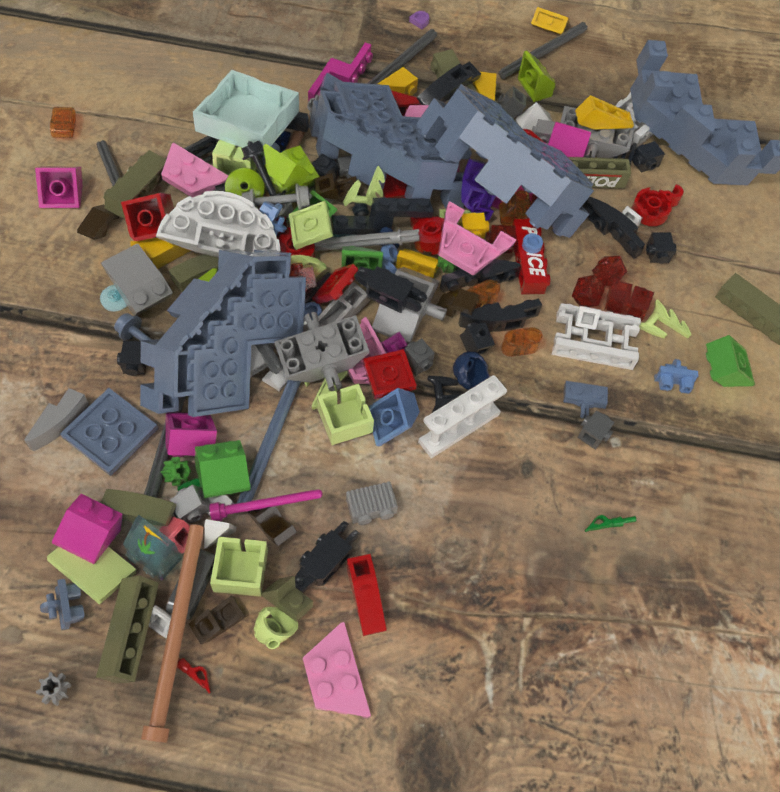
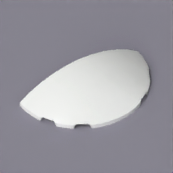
[156,191,280,258]

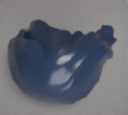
[453,351,490,390]

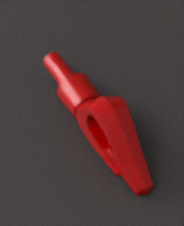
[177,658,211,694]

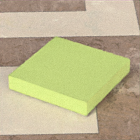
[289,201,333,250]

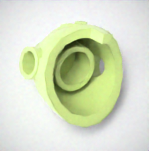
[254,607,298,649]

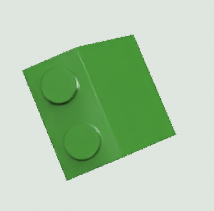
[706,335,755,387]
[195,440,250,498]

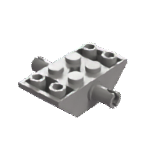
[560,106,635,158]
[372,267,447,344]
[275,312,370,391]

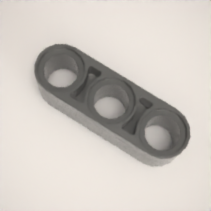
[166,549,215,620]

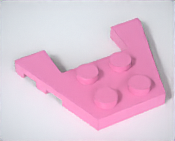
[438,201,516,275]

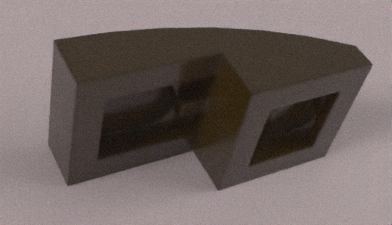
[188,595,246,645]

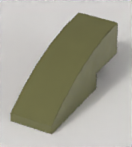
[169,254,219,292]
[101,489,176,526]

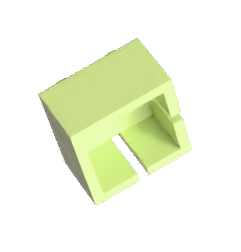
[212,140,257,176]
[317,384,374,445]
[210,537,268,597]

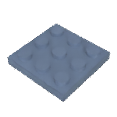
[60,388,159,476]

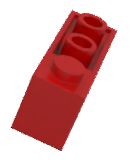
[346,554,387,637]

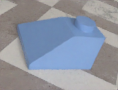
[368,388,420,447]

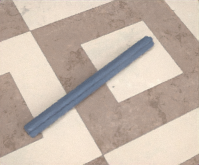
[236,380,301,504]

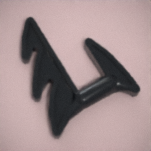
[427,376,462,413]

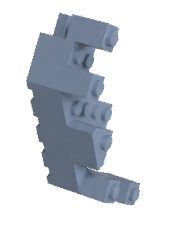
[630,40,780,185]
[309,81,472,209]
[416,84,594,238]
[140,249,306,417]

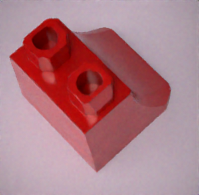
[121,193,174,241]

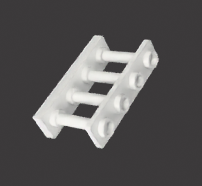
[418,375,507,458]

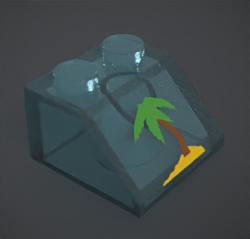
[123,515,182,580]

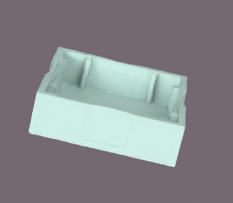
[193,70,299,155]

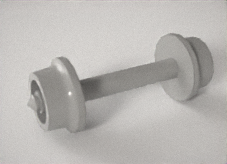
[242,184,312,210]

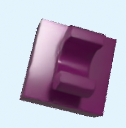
[381,332,408,353]

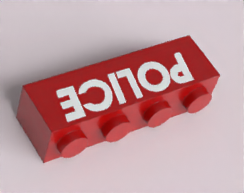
[511,219,550,295]

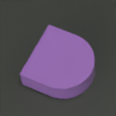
[409,11,429,29]

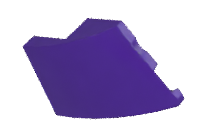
[461,158,496,222]

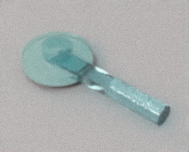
[100,271,160,312]

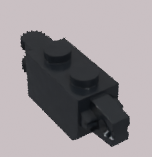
[355,266,428,313]
[295,521,360,593]

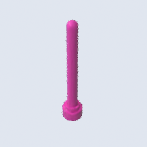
[209,489,323,521]

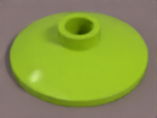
[225,168,264,198]

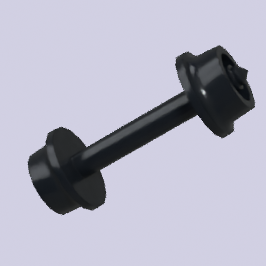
[241,140,286,205]

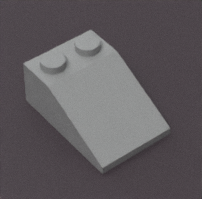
[101,243,173,316]

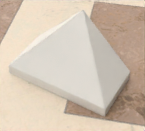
[515,102,552,131]
[204,519,237,549]

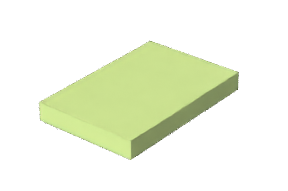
[47,547,136,605]

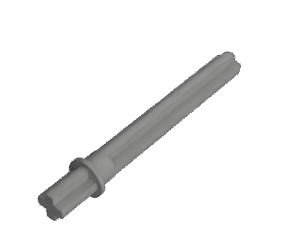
[314,229,420,251]

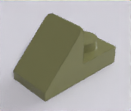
[261,576,313,622]

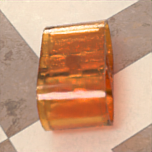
[50,107,76,138]
[499,190,531,226]
[467,280,500,308]
[501,327,543,357]

